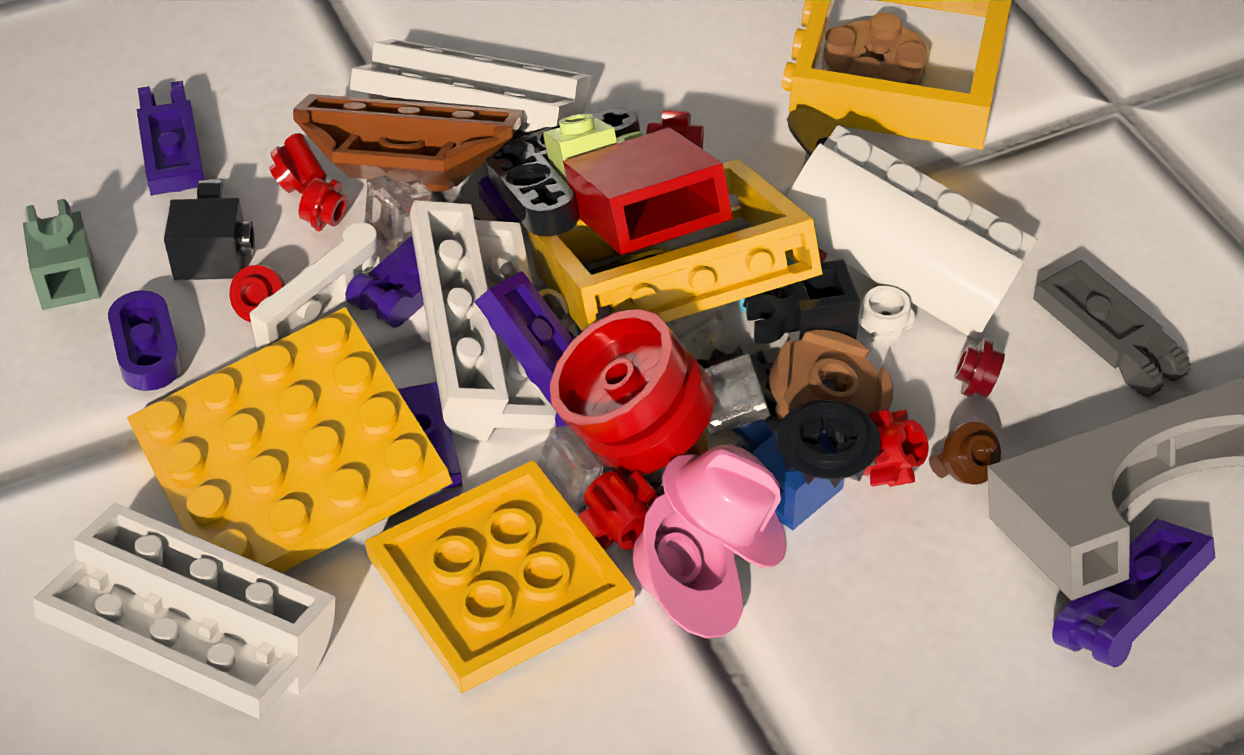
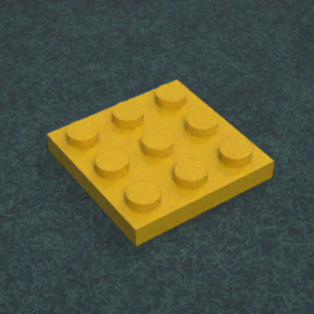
[365,460,635,694]

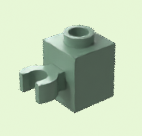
[23,199,100,310]

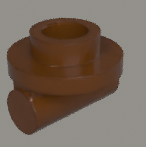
[929,422,1001,485]

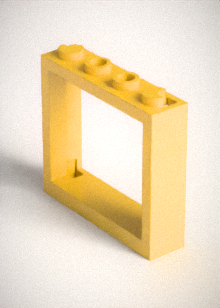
[781,0,1012,150]
[527,158,822,331]

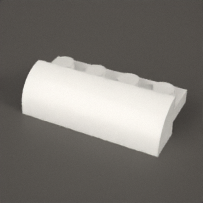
[350,39,591,136]
[787,125,1038,341]
[409,200,556,441]
[33,502,335,719]

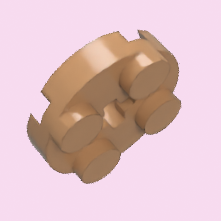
[822,13,927,85]
[769,330,893,422]

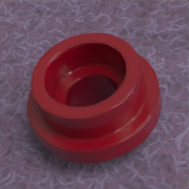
[954,338,1005,398]

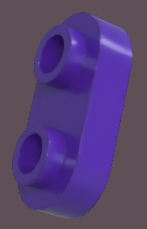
[108,290,182,391]

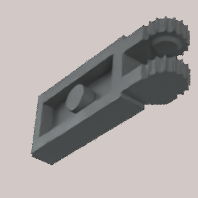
[1033,260,1191,397]

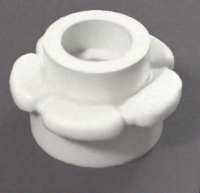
[858,286,915,340]

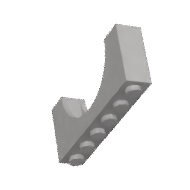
[987,377,1244,601]

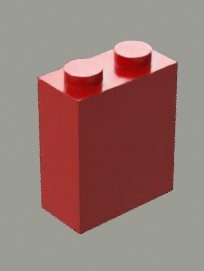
[563,128,733,255]

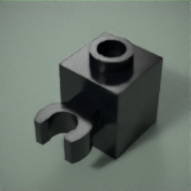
[164,179,255,280]
[746,259,860,344]

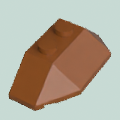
[293,94,524,191]

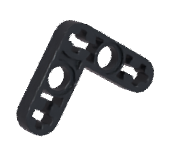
[485,108,641,236]

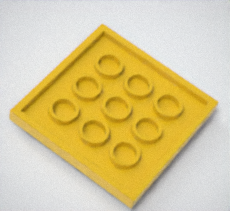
[126,307,452,573]

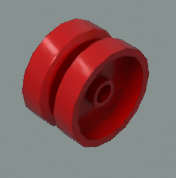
[550,309,716,475]

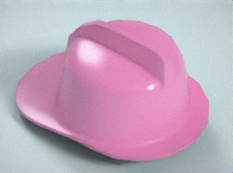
[662,444,787,568]
[632,494,743,638]

